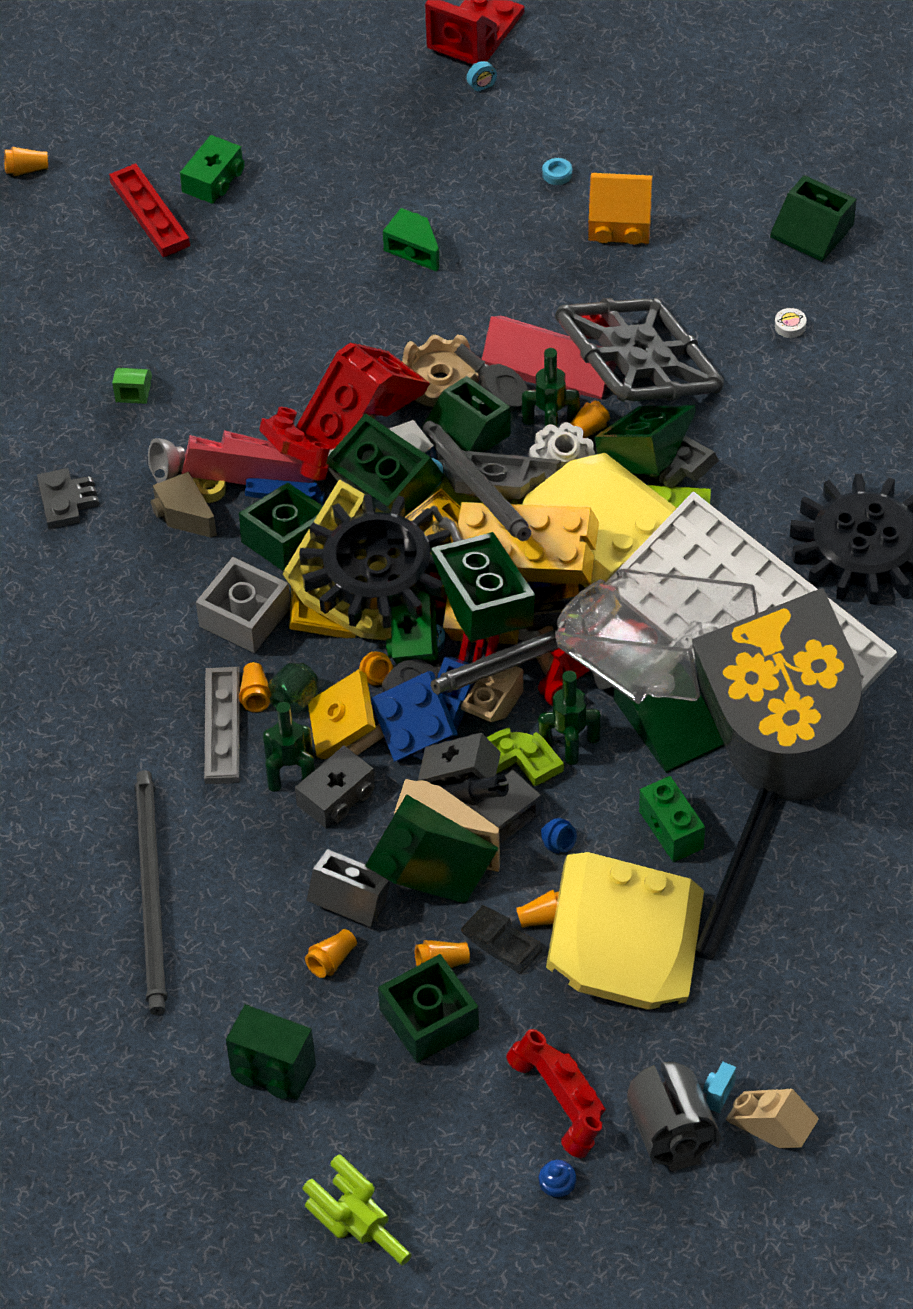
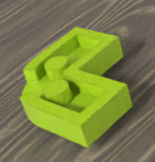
[486,728,564,786]

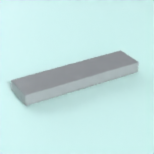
[204,667,240,784]

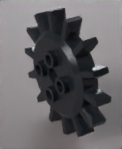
[790,474,913,604]
[299,494,451,628]

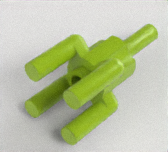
[302,1154,412,1266]

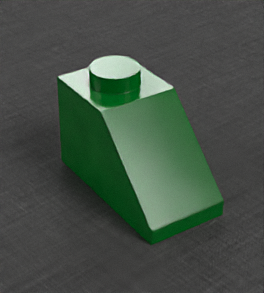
[383,208,440,272]

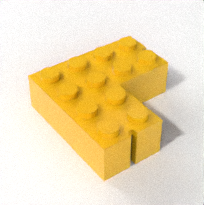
[443,502,599,644]

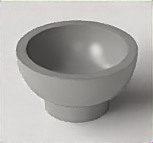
[148,438,186,483]

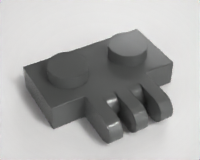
[651,436,719,488]
[37,468,99,529]

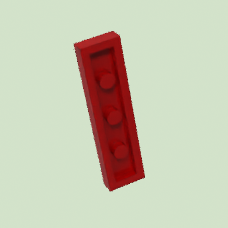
[109,163,190,257]

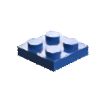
[371,671,458,762]

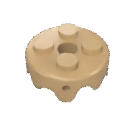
[402,334,479,407]

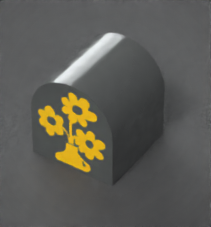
[691,588,865,800]

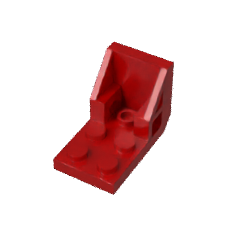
[425,0,524,64]
[296,343,430,450]

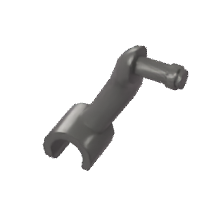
[430,505,464,542]

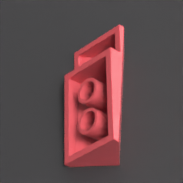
[482,316,616,400]
[182,430,314,485]

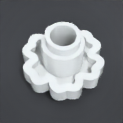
[529,422,595,468]

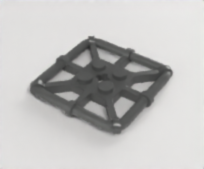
[555,298,724,402]

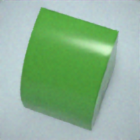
[112,368,152,404]

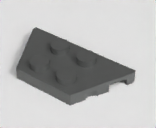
[437,450,561,500]

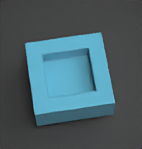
[703,1062,736,1113]

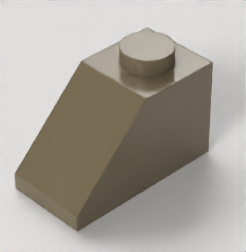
[151,472,217,538]

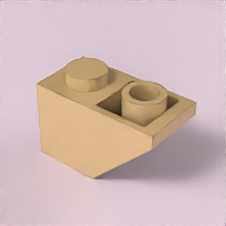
[461,666,523,722]
[726,1089,819,1148]

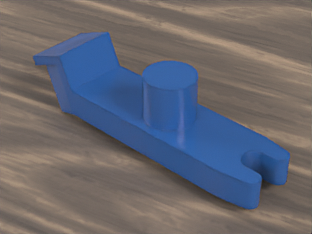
[245,478,325,506]

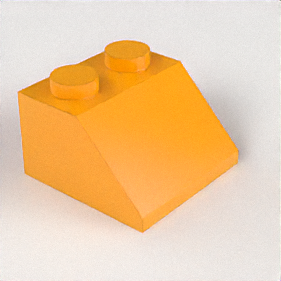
[588,173,652,245]

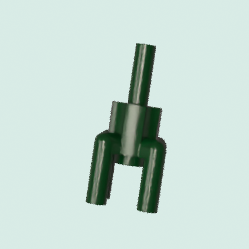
[522,348,580,428]
[538,671,601,765]
[263,702,315,792]

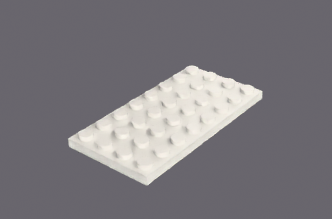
[604,491,897,694]

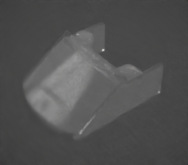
[555,569,759,705]

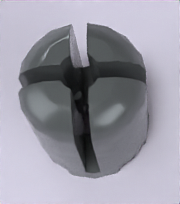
[627,1061,721,1171]

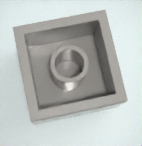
[196,557,290,653]

